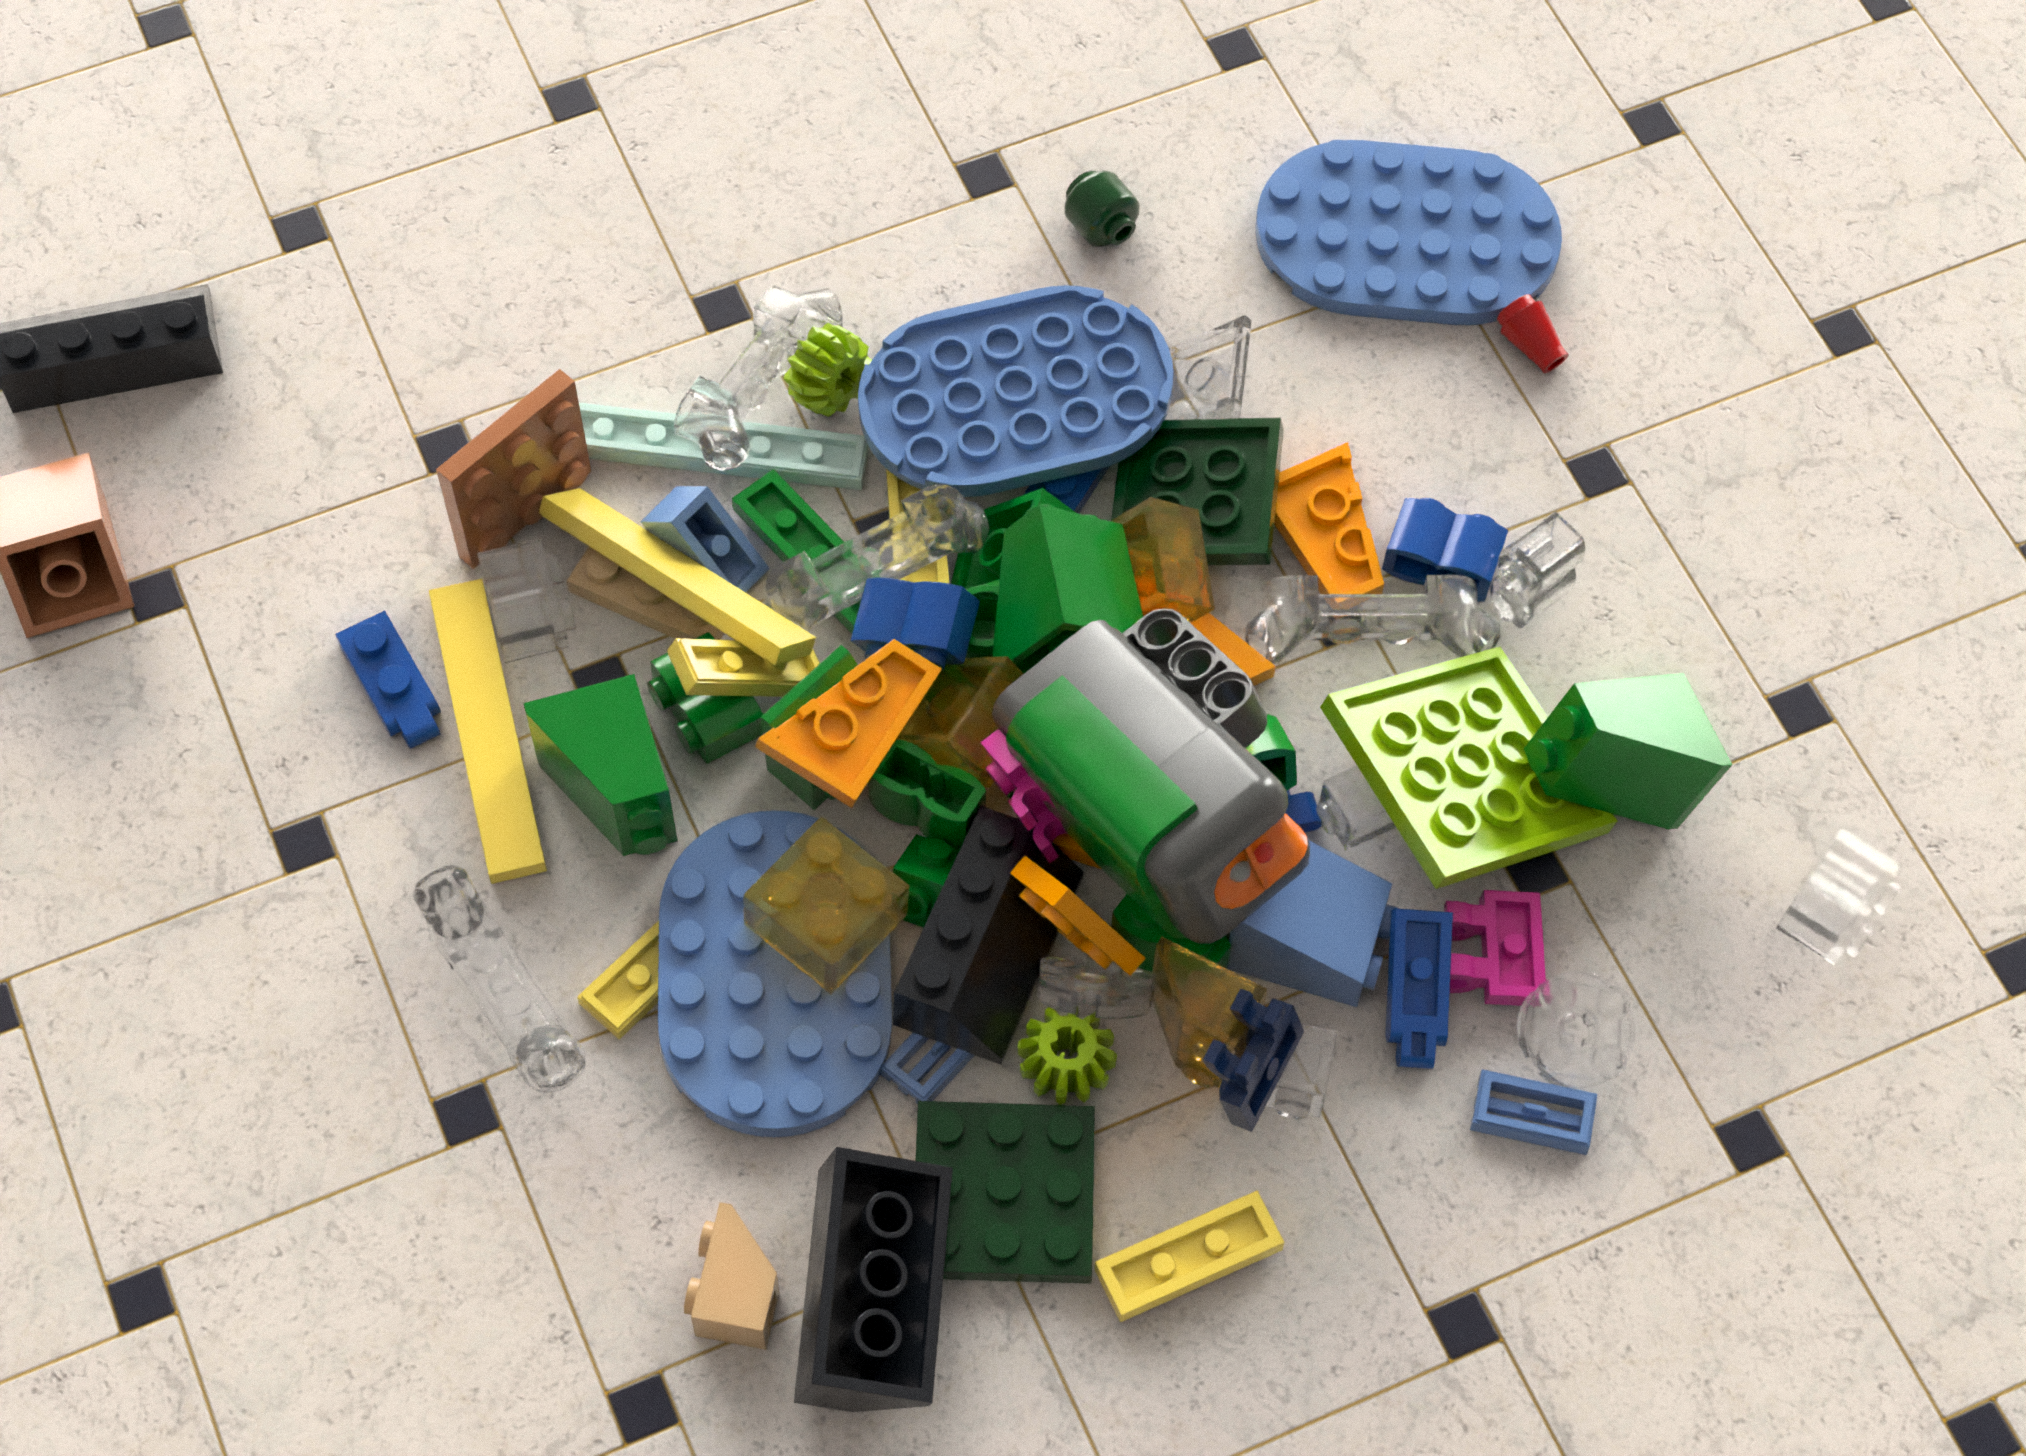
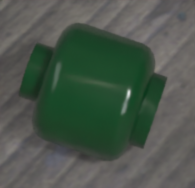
[1064,170,1140,247]

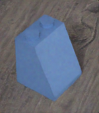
[1227,841,1398,1007]

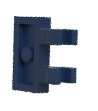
[1203,988,1304,1132]

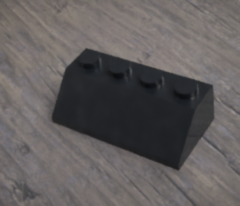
[0,284,223,413]
[893,805,1084,1065]
[794,1147,953,1412]

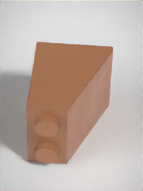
[0,452,134,638]

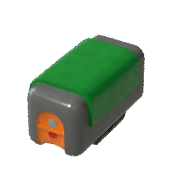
[992,608,1310,944]

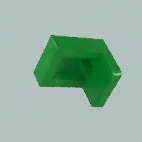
[887,834,960,928]

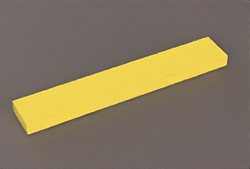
[539,488,816,665]
[429,579,547,884]

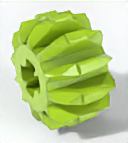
[783,323,872,417]
[1017,1002,1117,1105]

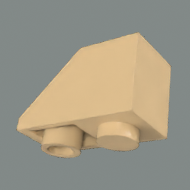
[684,1202,780,1350]

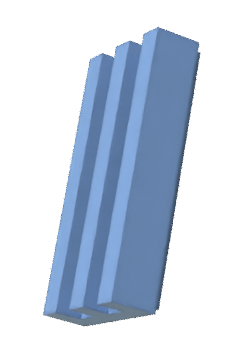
[880,1033,975,1105]
[1470,1069,1598,1155]

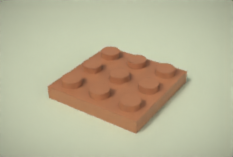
[436,369,591,569]

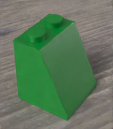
[992,504,1143,678]
[1523,673,1733,830]
[523,674,678,856]

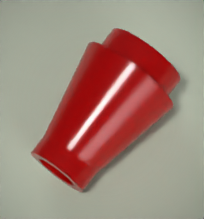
[1497,294,1569,374]

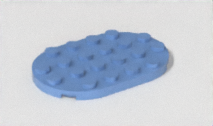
[1255,139,1562,325]
[858,285,1174,497]
[658,810,892,1137]

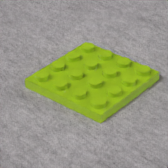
[1320,646,1618,889]

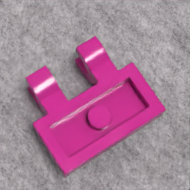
[980,729,1068,863]
[1444,890,1547,1007]

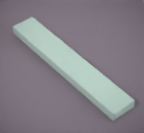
[579,403,869,490]

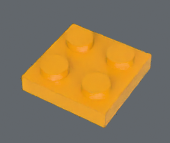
[1010,856,1146,976]

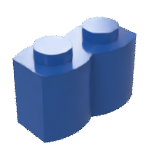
[1382,498,1508,602]
[850,578,980,671]

